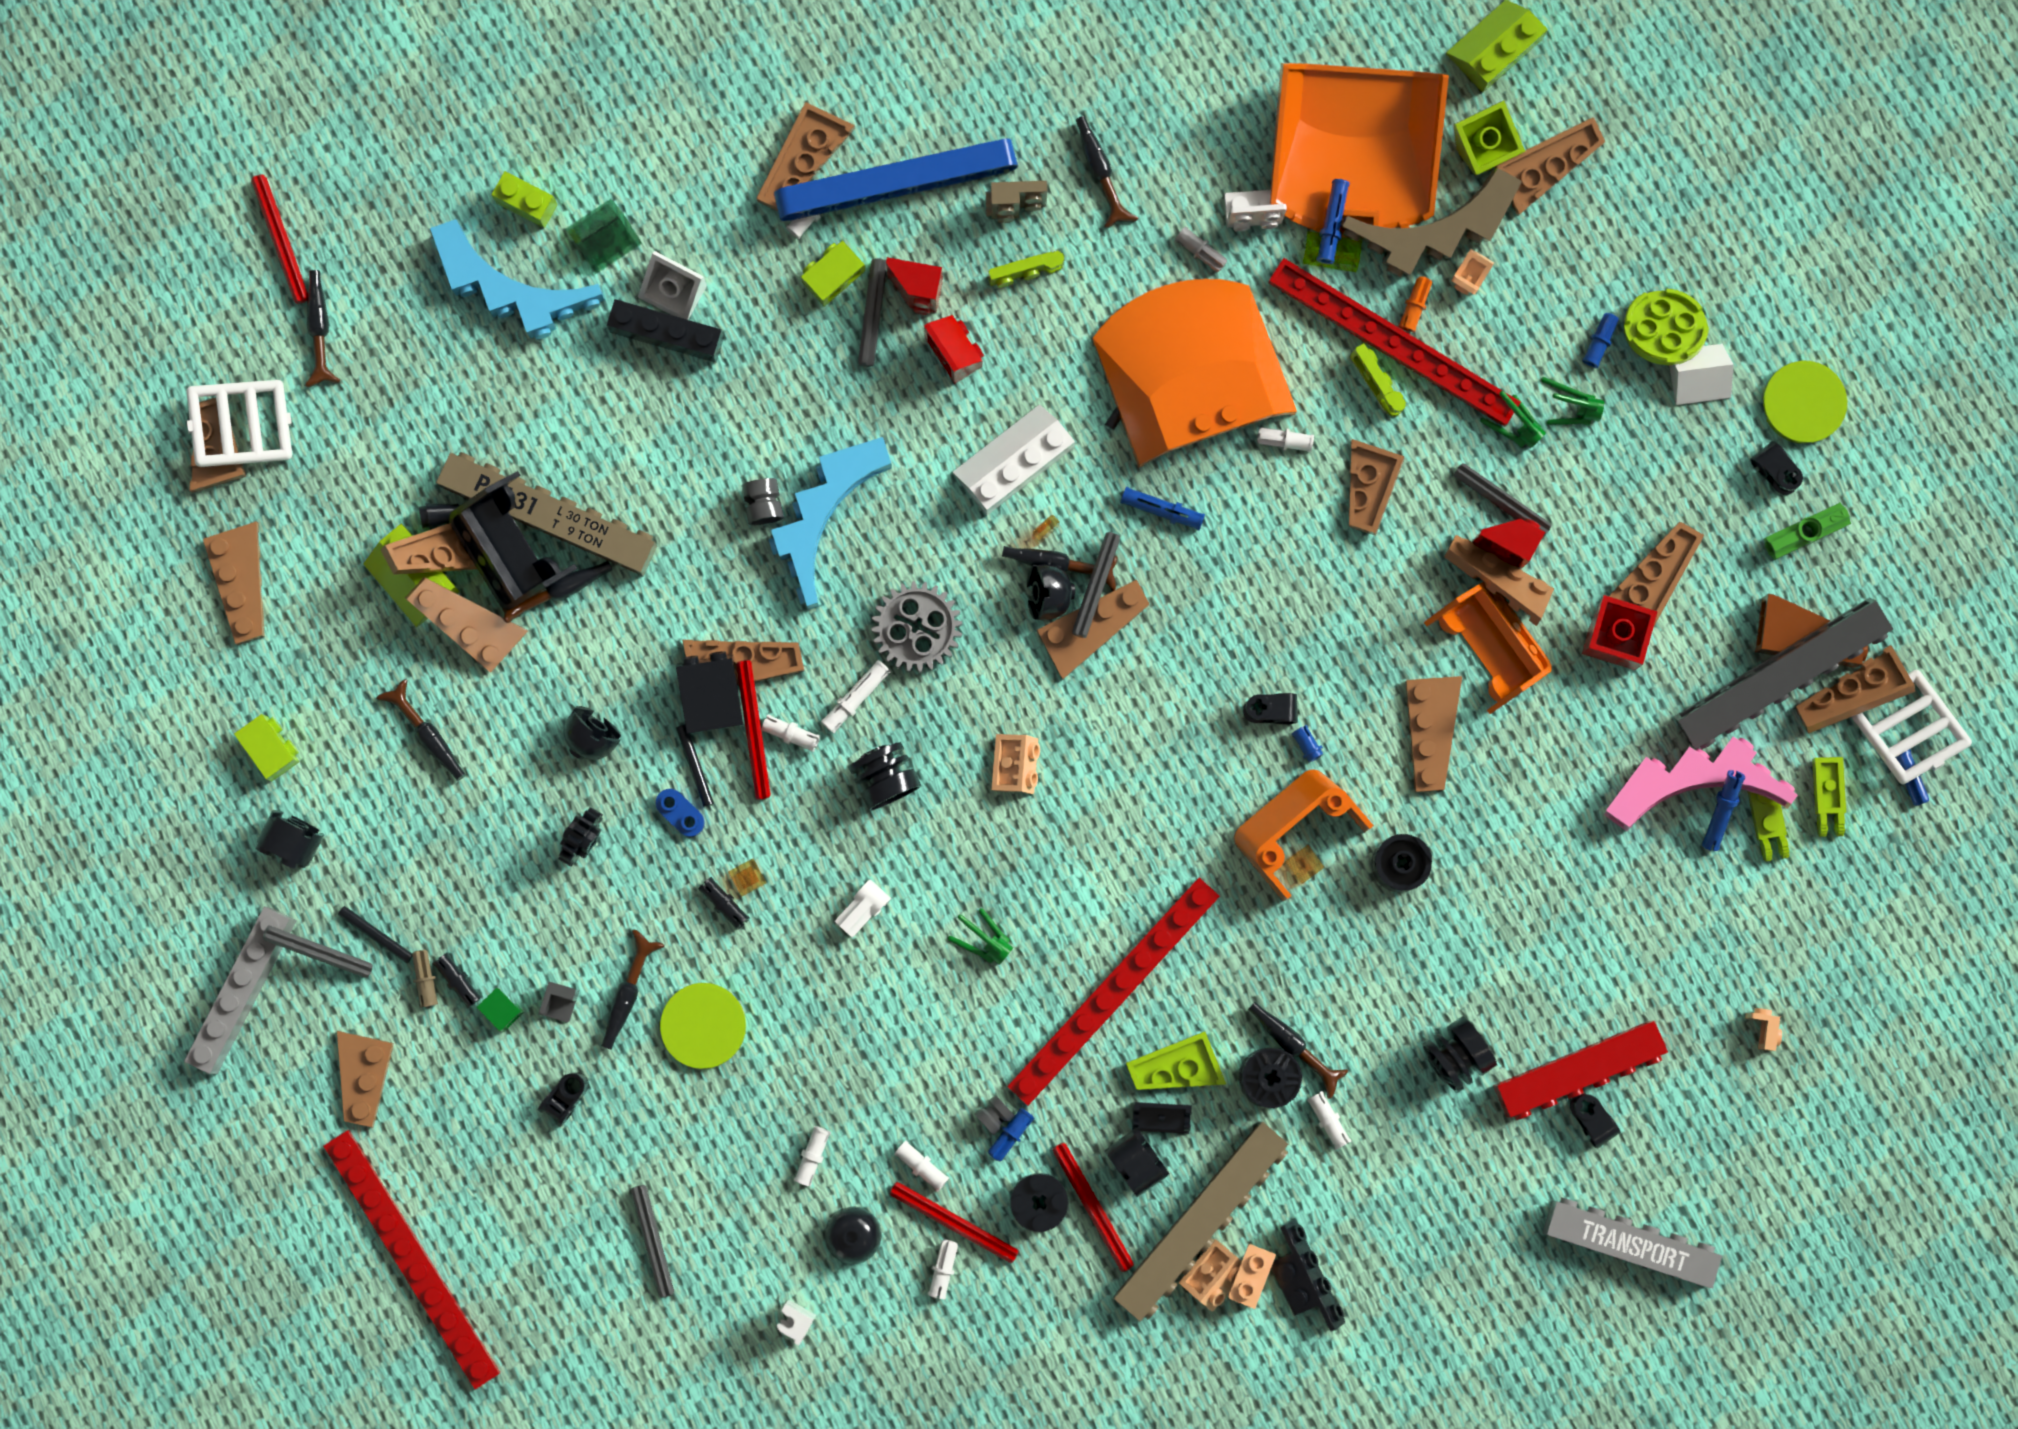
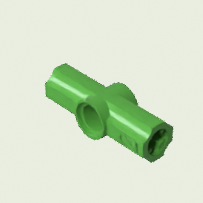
[1763,502,1851,560]

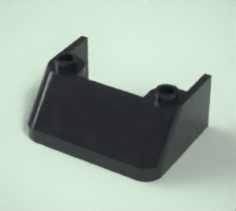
[449,471,578,610]

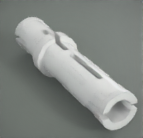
[821,660,891,734]

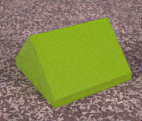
[1453,100,1525,175]

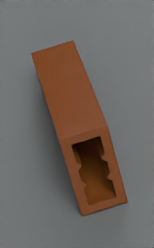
[1755,594,1868,668]

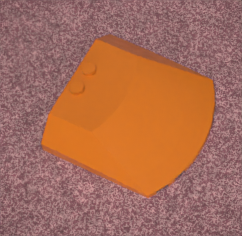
[1270,63,1449,238]
[1092,279,1297,467]

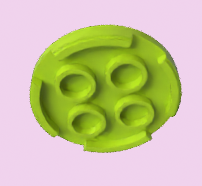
[1623,288,1709,365]
[1762,360,1847,444]
[660,983,746,1069]

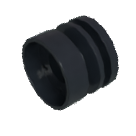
[848,742,922,811]
[1422,1016,1498,1093]
[1238,1048,1302,1108]

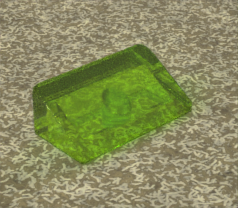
[1302,231,1362,273]

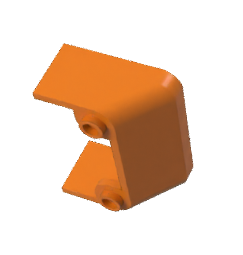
[1424,582,1552,714]
[1234,769,1374,901]

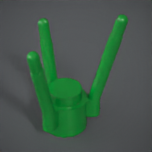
[1541,377,1604,426]
[1480,391,1546,449]
[948,908,1014,965]

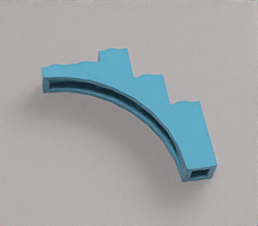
[430,219,605,339]
[768,437,892,610]

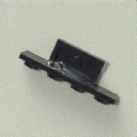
[1271,1218,1345,1332]

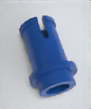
[1291,725,1323,763]

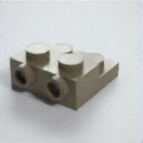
[986,181,1047,223]

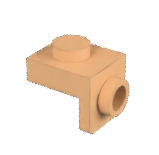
[1451,249,1494,295]
[1745,1008,1782,1051]

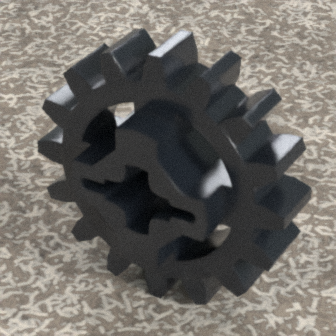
[558,807,603,867]

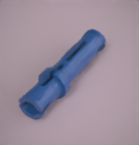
[1316,179,1350,264]
[1120,487,1205,531]
[1702,770,1745,851]

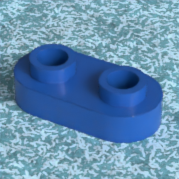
[656,789,705,837]

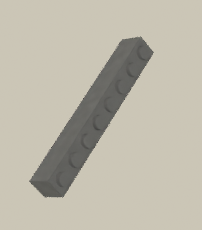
[1674,597,1893,749]

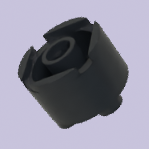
[256,810,324,869]
[1371,834,1432,892]
[1105,1127,1170,1197]
[1010,1173,1068,1232]

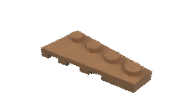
[756,102,855,211]
[1609,522,1704,628]
[381,523,477,575]
[405,577,528,673]
[1037,579,1149,680]
[682,640,805,686]

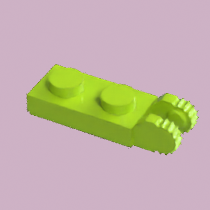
[988,250,1065,288]
[1350,343,1406,417]
[1812,757,1846,837]
[1747,791,1790,862]

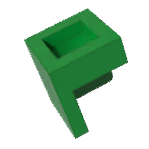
[477,988,524,1032]

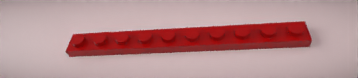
[1268,258,1521,427]
[1007,877,1220,1106]
[323,1130,501,1390]

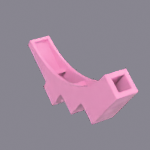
[1604,736,1798,831]

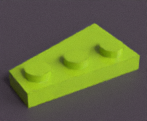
[1126,1031,1227,1090]

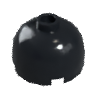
[1027,564,1075,621]
[563,706,621,760]
[824,1206,882,1265]

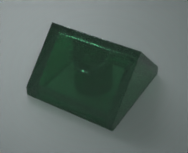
[565,199,642,274]

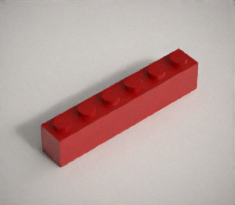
[1493,1020,1668,1121]

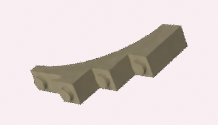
[1340,168,1522,278]

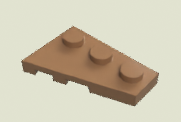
[190,397,246,493]
[337,1031,394,1127]

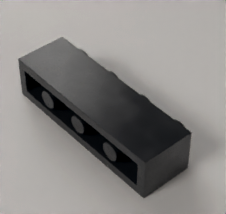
[607,299,724,363]

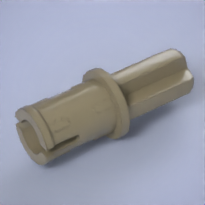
[412,950,438,1008]

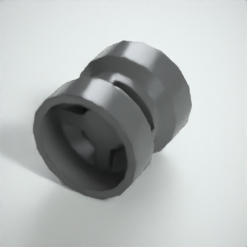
[975,1095,1015,1135]

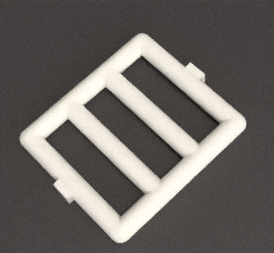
[186,380,292,467]
[1852,670,1972,784]

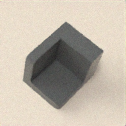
[539,982,580,1022]

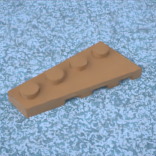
[1494,117,1605,216]
[203,521,265,645]
[1444,535,1554,626]
[1796,645,1915,734]
[1405,676,1462,792]

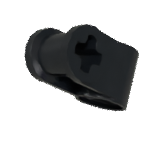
[1750,441,1803,495]
[1243,693,1298,725]
[538,1072,589,1127]
[1570,1093,1621,1149]

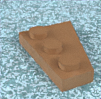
[1349,439,1404,536]

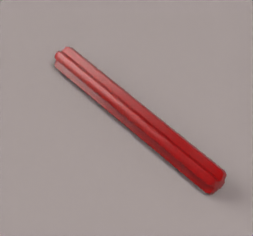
[251,174,308,304]
[736,660,771,800]
[1052,1142,1134,1272]
[890,1182,1019,1263]

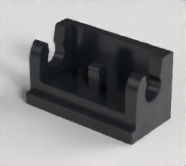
[1132,1102,1192,1134]

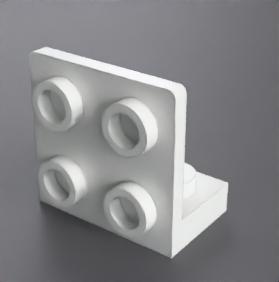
[1224,190,1287,231]

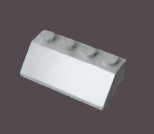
[952,404,1075,515]

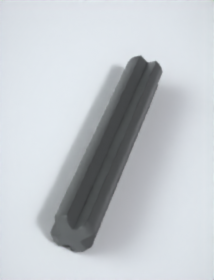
[858,258,887,367]
[1454,463,1552,537]
[1072,532,1120,638]
[263,925,373,978]
[631,1185,674,1298]

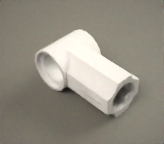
[834,879,891,938]

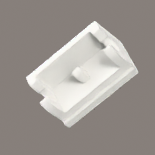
[777,1300,816,1345]

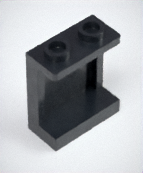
[676,651,744,733]

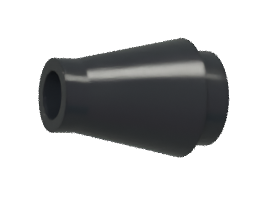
[419,503,459,530]

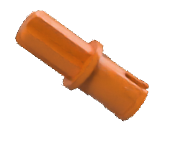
[1398,276,1432,333]

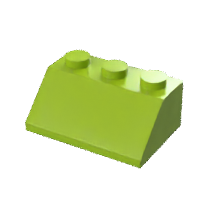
[1446,0,1548,93]
[363,524,460,628]

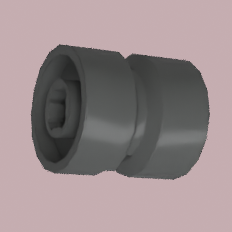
[741,478,784,525]

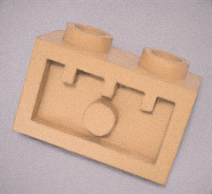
[991,734,1040,794]
[1179,1239,1242,1312]
[1228,1244,1276,1309]

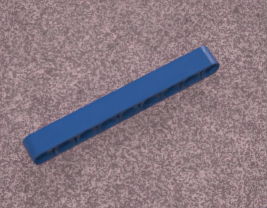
[773,139,1018,221]

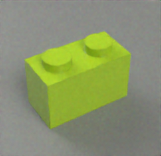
[491,171,558,228]
[801,240,866,307]
[234,714,300,782]

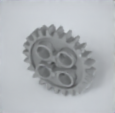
[871,581,963,673]

